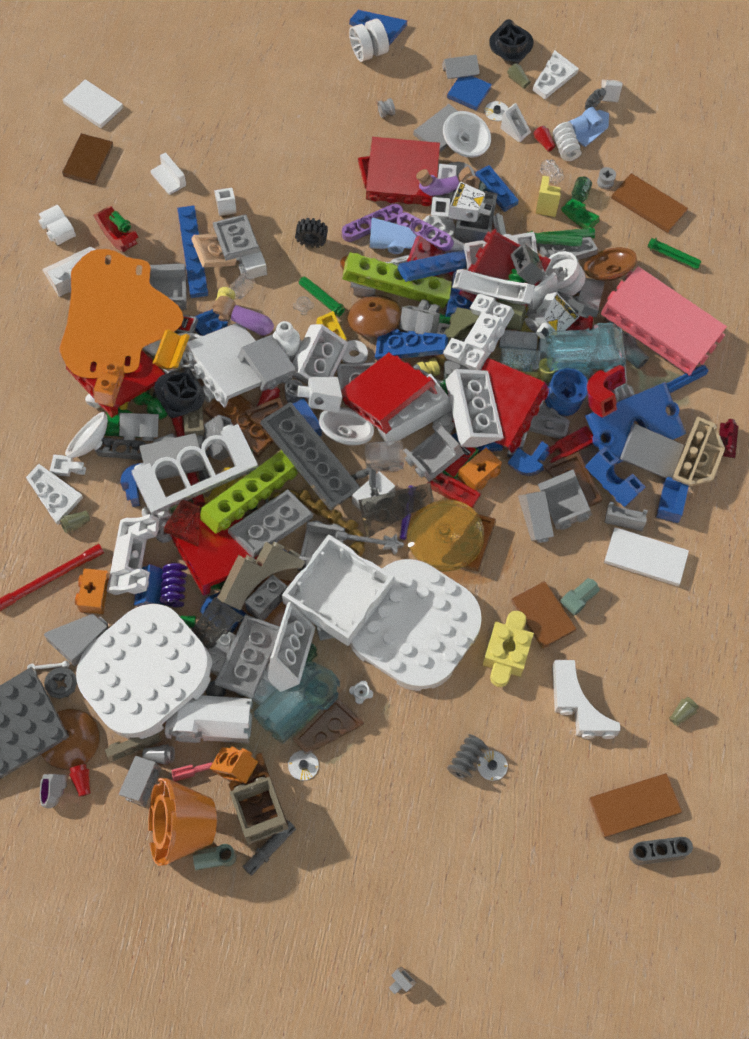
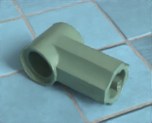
[560,578,600,616]
[193,844,237,870]

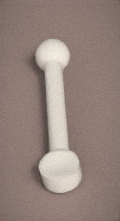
[27,661,70,670]

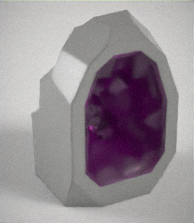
[40,774,67,808]

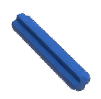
[666,365,708,393]

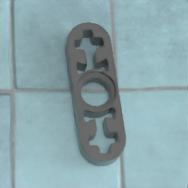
[95,438,146,460]

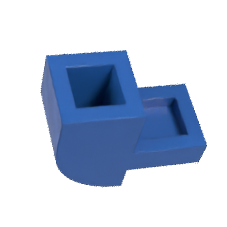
[508,441,550,476]
[121,463,141,507]

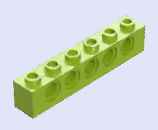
[342,252,452,308]
[200,450,298,534]

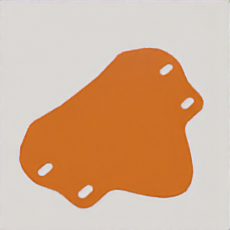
[59,249,183,378]

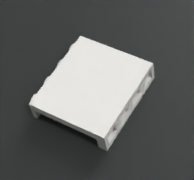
[183,323,262,407]

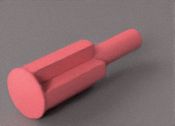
[171,762,213,782]

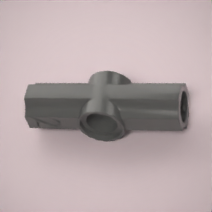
[602,321,649,369]

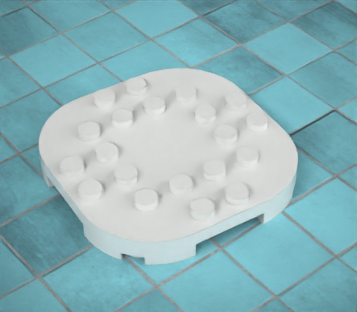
[350,559,481,691]
[76,604,213,739]

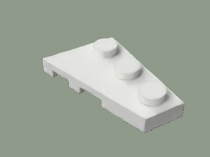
[26,464,83,526]

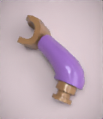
[416,166,481,196]
[212,295,274,338]

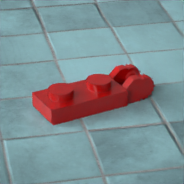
[548,425,593,463]
[426,473,481,511]

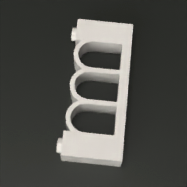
[132,424,258,516]

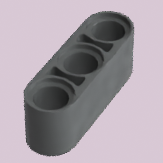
[629,837,693,865]

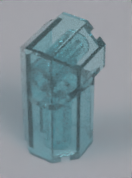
[546,323,626,371]
[254,661,340,744]

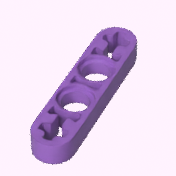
[342,204,403,242]
[397,212,454,251]

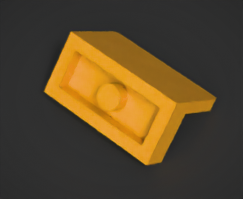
[153,329,190,372]

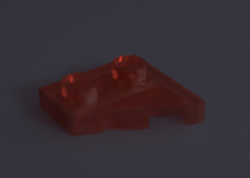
[164,499,200,546]

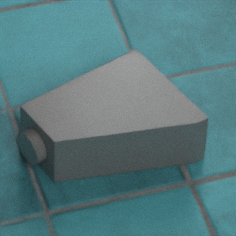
[518,491,554,543]
[44,614,108,666]

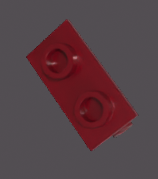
[719,419,739,459]

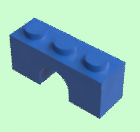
[585,447,646,507]

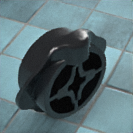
[489,19,534,66]
[154,367,205,418]

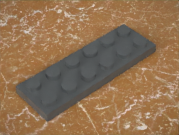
[260,402,361,511]

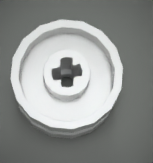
[543,251,586,296]

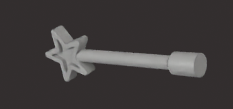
[336,531,404,555]

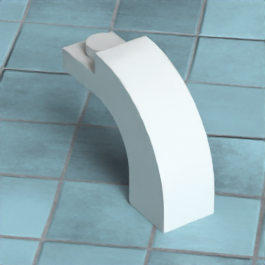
[431,164,457,217]

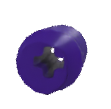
[160,563,188,608]

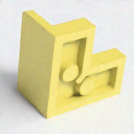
[535,176,561,217]

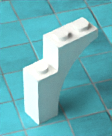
[453,269,535,305]
[552,660,620,739]

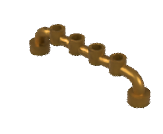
[270,489,366,557]

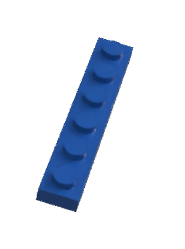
[177,205,208,298]
[397,250,467,282]

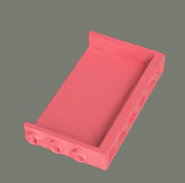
[601,266,727,375]

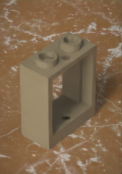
[230,777,288,844]

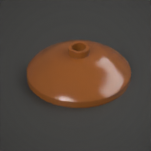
[584,247,637,281]
[348,295,401,337]
[41,709,100,770]

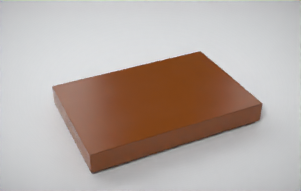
[511,581,576,649]

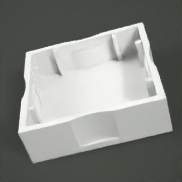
[282,535,394,646]

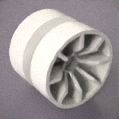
[349,18,389,62]

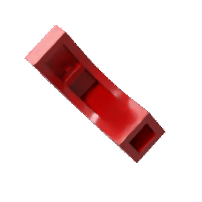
[93,206,139,252]
[587,365,626,418]

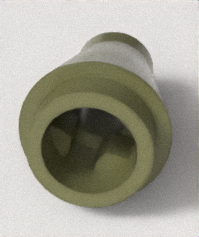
[507,63,530,89]
[60,510,90,534]
[669,697,699,727]

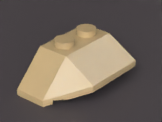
[672,417,725,486]

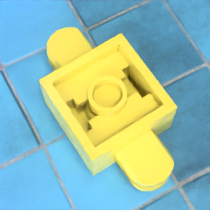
[483,611,534,687]

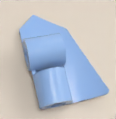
[568,107,609,147]
[369,218,416,254]

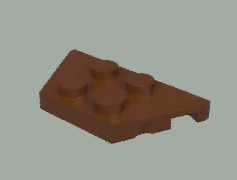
[228,753,288,826]

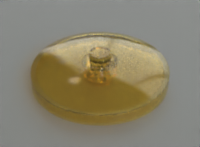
[407,500,484,572]

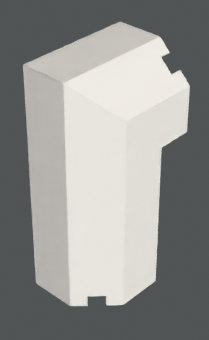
[165,695,253,743]

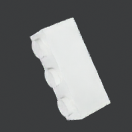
[42,247,96,297]
[292,324,349,384]

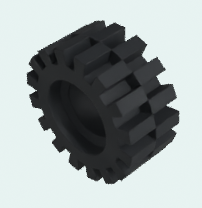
[295,218,328,248]

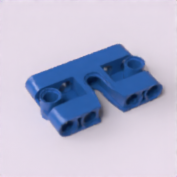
[585,382,687,464]

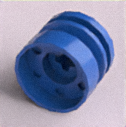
[544,368,588,417]

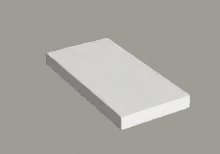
[604,527,689,587]

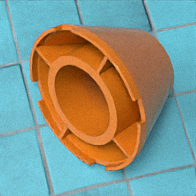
[148,778,217,866]

